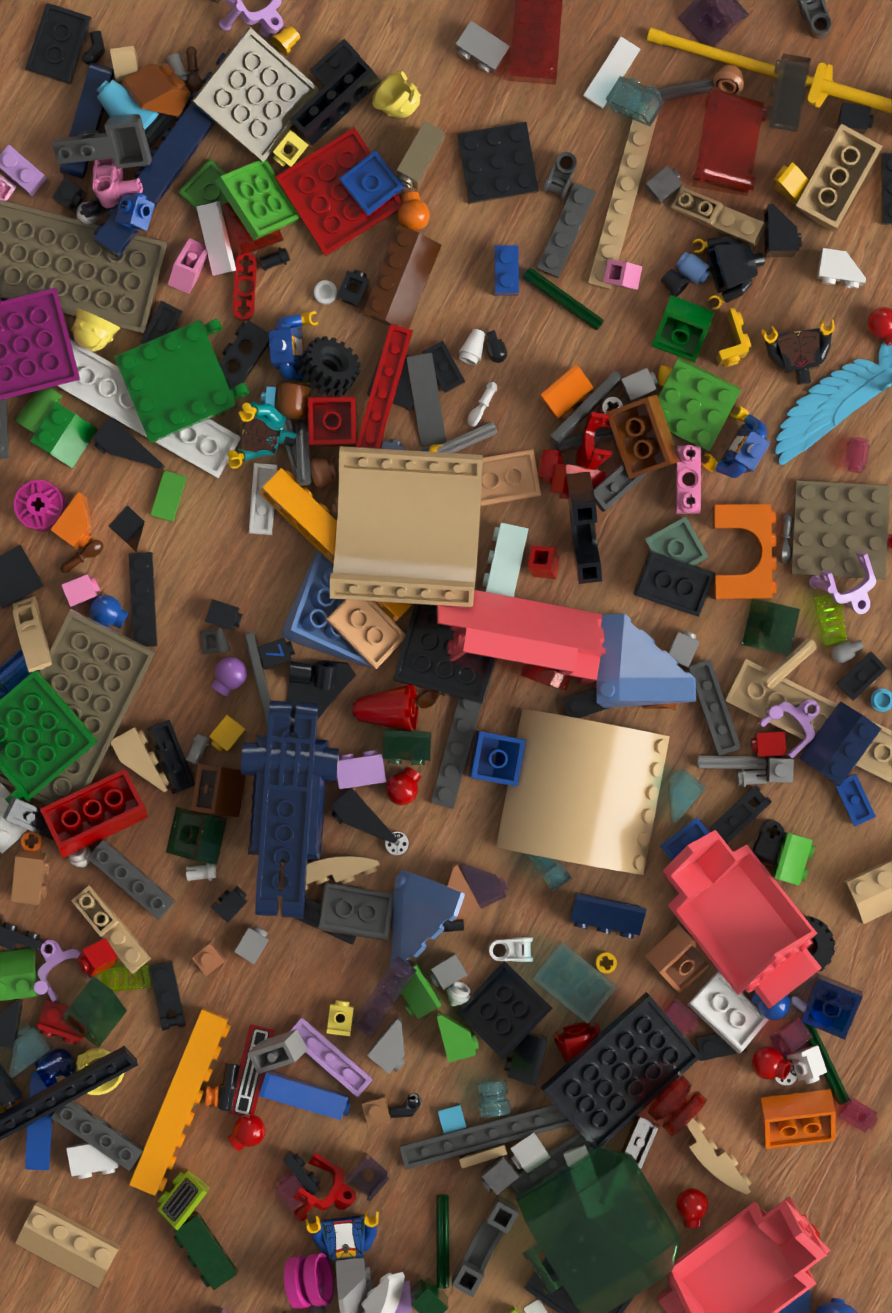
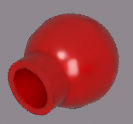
[867,307,892,346]
[386,767,421,806]
[752,1047,791,1080]
[227,1114,266,1151]
[676,1188,709,1228]

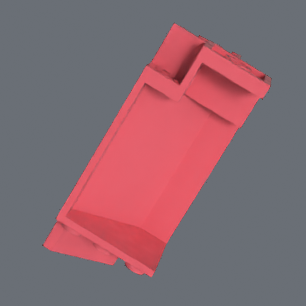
[437,590,606,686]
[663,830,822,1009]
[656,1196,830,1313]

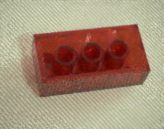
[509,0,563,85]

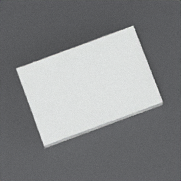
[688,971,769,1054]

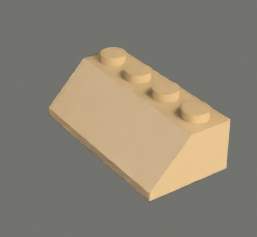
[795,124,883,233]
[843,859,892,924]
[15,1201,121,1288]

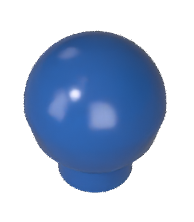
[89,594,129,629]
[751,992,790,1020]

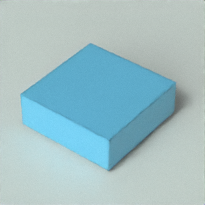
[438,1104,467,1134]

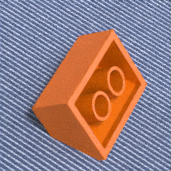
[761,1089,836,1149]

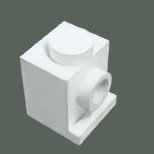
[786,1045,827,1084]

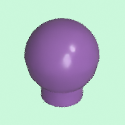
[211,657,247,696]

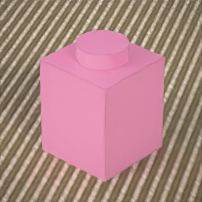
[603,259,642,290]
[62,574,100,607]

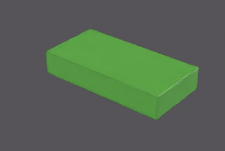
[151,470,187,522]

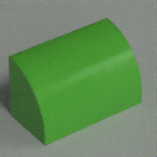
[14,388,63,434]

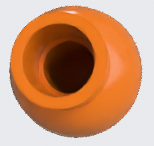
[398,192,430,231]

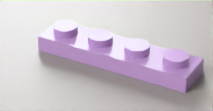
[290,1017,373,1097]

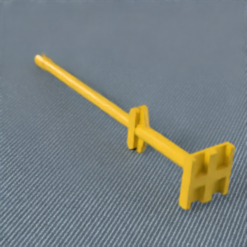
[647,27,892,114]

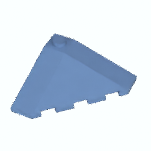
[281,549,372,668]
[596,613,696,708]
[391,869,465,970]

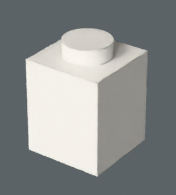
[510,1133,551,1173]

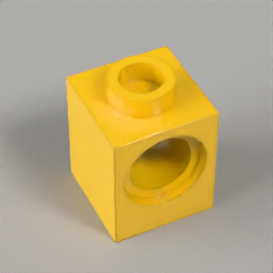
[209,715,246,752]

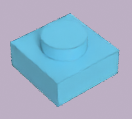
[261,386,276,407]

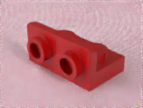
[36,999,92,1045]

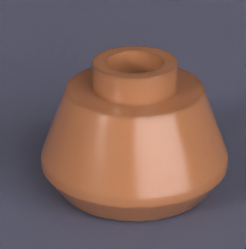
[713,65,744,95]
[310,458,337,489]

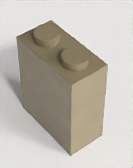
[397,121,445,189]

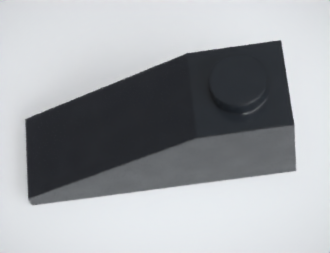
[93,417,165,470]
[330,788,400,845]

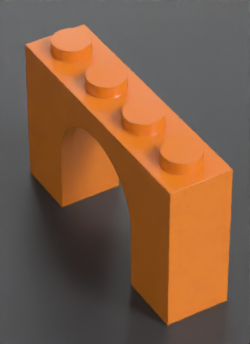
[713,504,777,600]

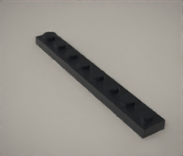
[0,1045,138,1141]

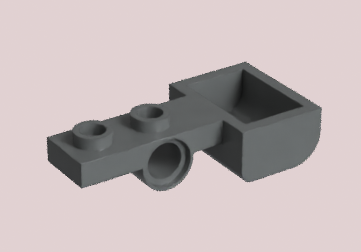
[52,114,152,169]

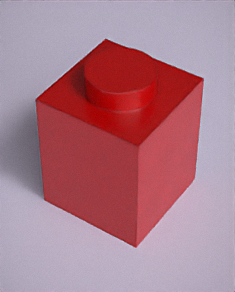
[528,545,560,579]
[751,731,787,757]
[77,938,118,979]

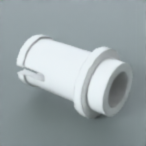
[186,862,216,881]

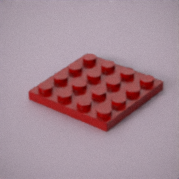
[275,127,403,257]

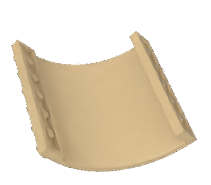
[330,446,483,607]
[496,708,670,875]

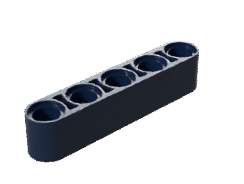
[60,63,114,179]

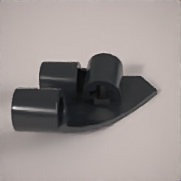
[288,660,356,732]

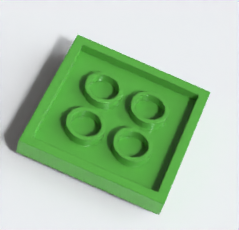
[215,160,301,240]
[658,357,742,452]

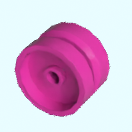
[284,1253,334,1309]

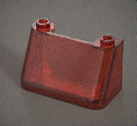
[691,88,768,196]

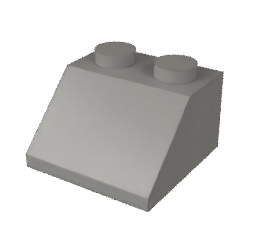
[367,1016,405,1074]
[336,1258,373,1313]

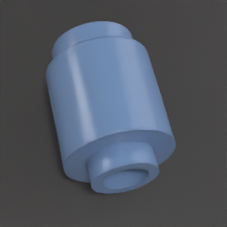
[675,252,711,285]

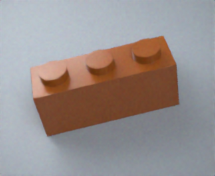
[606,395,680,479]

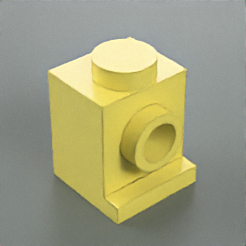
[272,129,309,167]
[327,1000,354,1036]

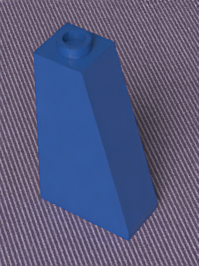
[259,1070,351,1120]

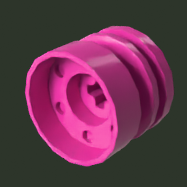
[14,480,67,532]

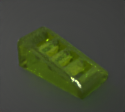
[814,594,848,646]
[102,964,151,993]

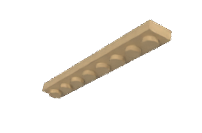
[588,103,660,290]

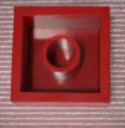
[308,397,357,447]

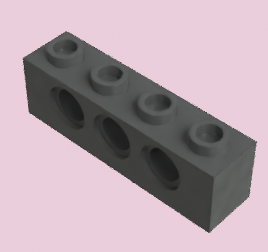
[88,839,176,920]
[51,1100,144,1171]

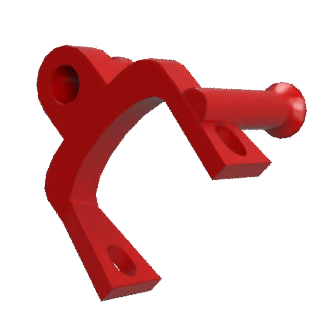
[576,412,612,470]
[293,1152,356,1221]

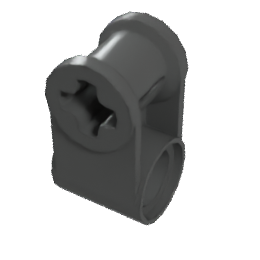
[797,0,832,39]
[542,152,577,200]

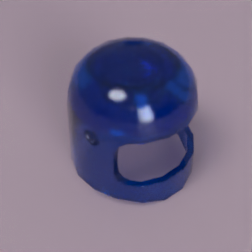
[35,1048,77,1088]

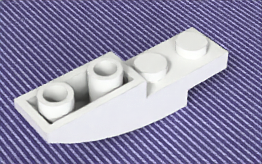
[361,1272,405,1313]

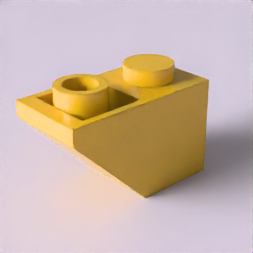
[773,162,809,205]

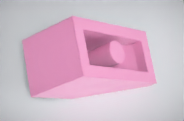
[168,238,208,294]

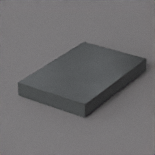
[317,883,393,941]

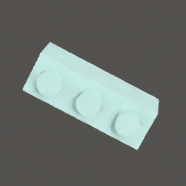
[482,523,528,597]

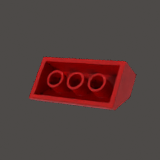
[40,769,148,858]

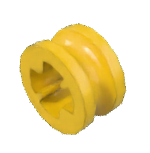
[595,952,617,973]

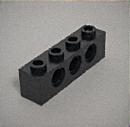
[289,56,381,145]
[219,320,269,416]

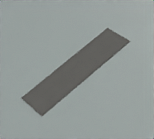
[406,353,447,447]

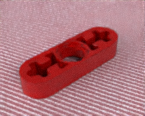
[233,252,257,321]

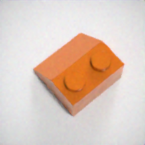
[539,364,594,420]
[51,492,92,549]

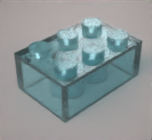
[532,941,617,1024]

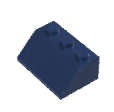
[799,701,882,786]
[569,892,647,939]

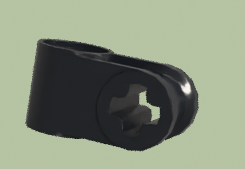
[752,820,784,867]

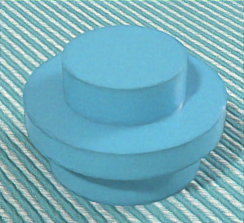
[870,689,892,712]

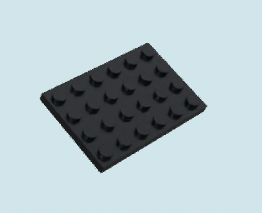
[540,992,702,1151]

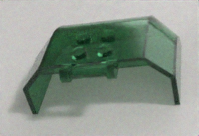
[516,1146,681,1313]

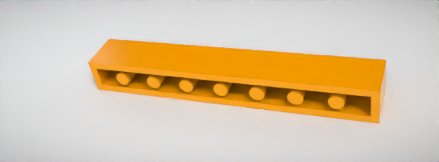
[258,468,413,622]
[129,1008,231,1196]

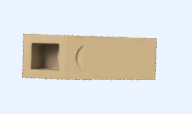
[111,728,169,792]

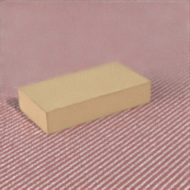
[459,1143,507,1168]

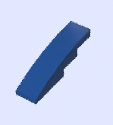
[25,1072,56,1170]

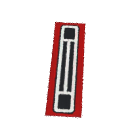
[228,1024,275,1116]

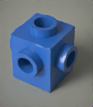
[115,192,155,231]

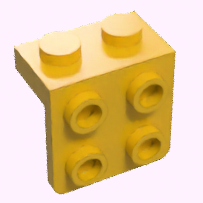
[716,307,751,368]

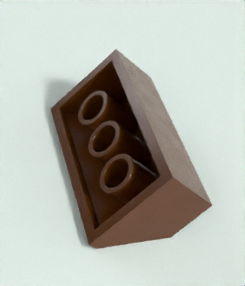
[363,225,441,329]

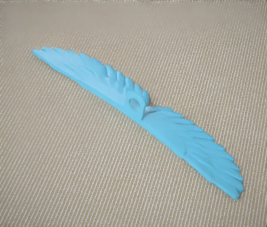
[775,342,892,465]

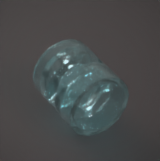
[476,1079,511,1118]

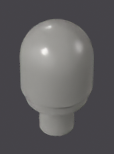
[831,640,864,663]

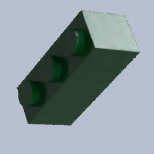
[173,1213,238,1290]
[411,1277,448,1313]

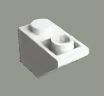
[816,248,866,289]
[66,1142,120,1179]

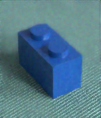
[494,245,519,296]

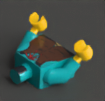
[227,401,296,469]

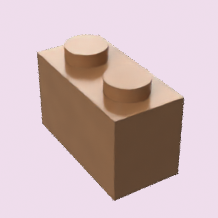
[11,850,50,905]

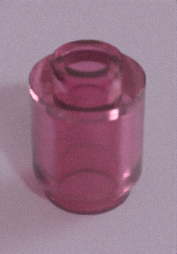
[844,437,870,473]

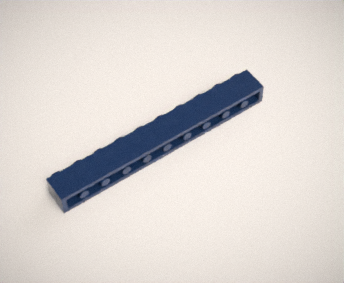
[94,49,231,259]

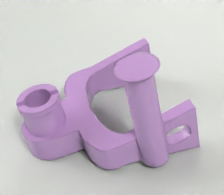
[219,0,283,38]
[809,550,876,614]
[758,700,820,759]
[34,940,96,1002]

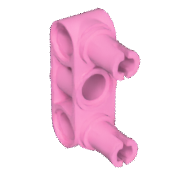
[92,158,143,208]
[676,445,701,514]

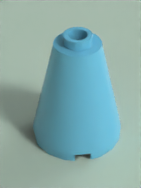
[97,80,159,130]

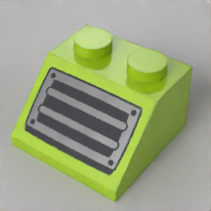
[157,1170,210,1230]

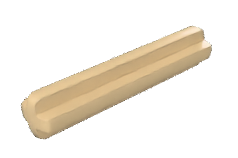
[761,639,817,690]

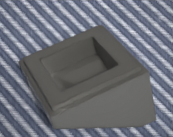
[200,628,231,654]

